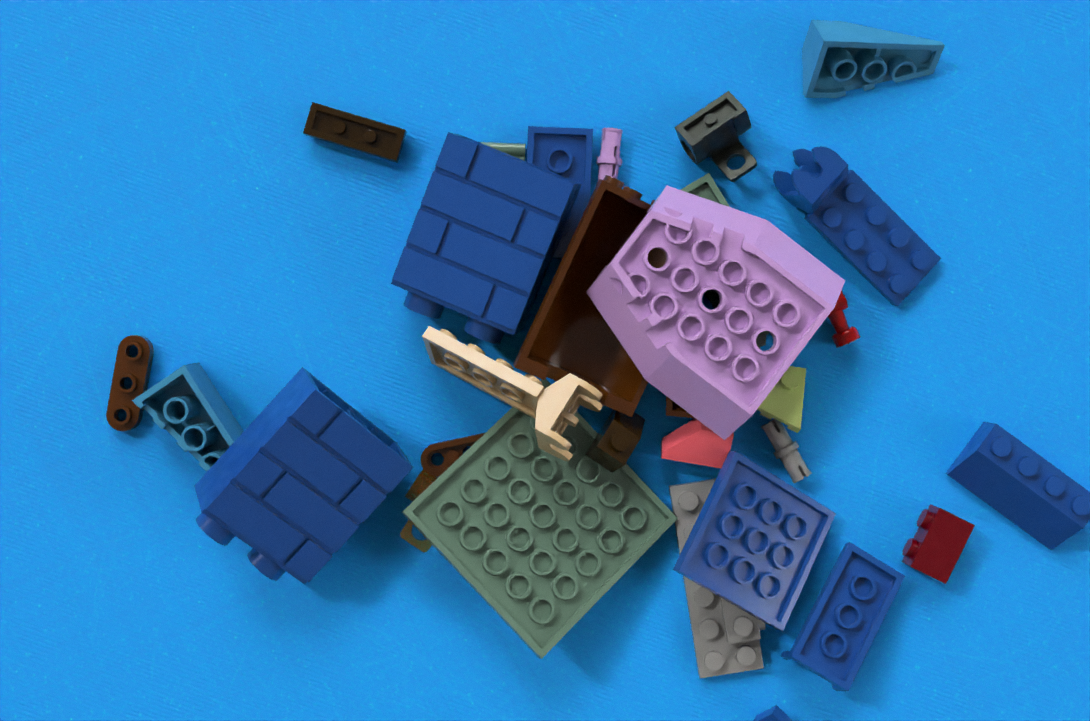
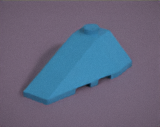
[802,20,945,98]

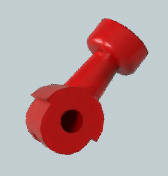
[828,291,860,348]

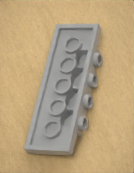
[669,478,765,678]

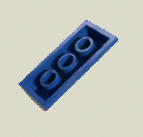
[946,422,1090,550]

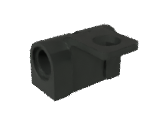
[675,91,757,182]

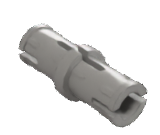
[761,419,812,483]

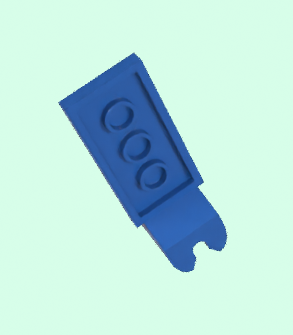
[773,146,941,306]

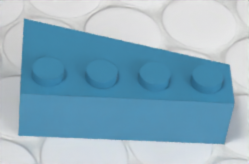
[132,362,244,472]

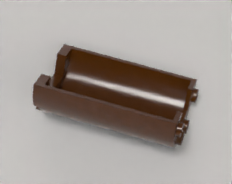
[513,175,666,417]

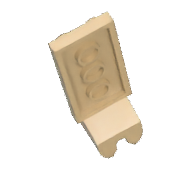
[422,326,603,461]

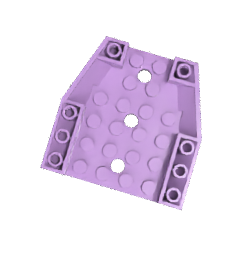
[586,185,845,440]

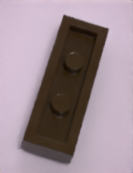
[303,102,407,163]

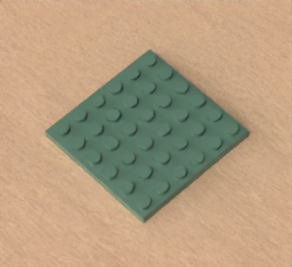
[402,379,678,659]

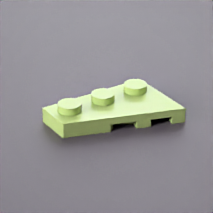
[757,366,806,433]

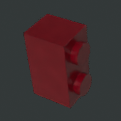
[902,504,975,584]

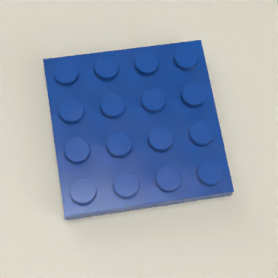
[673,451,836,631]

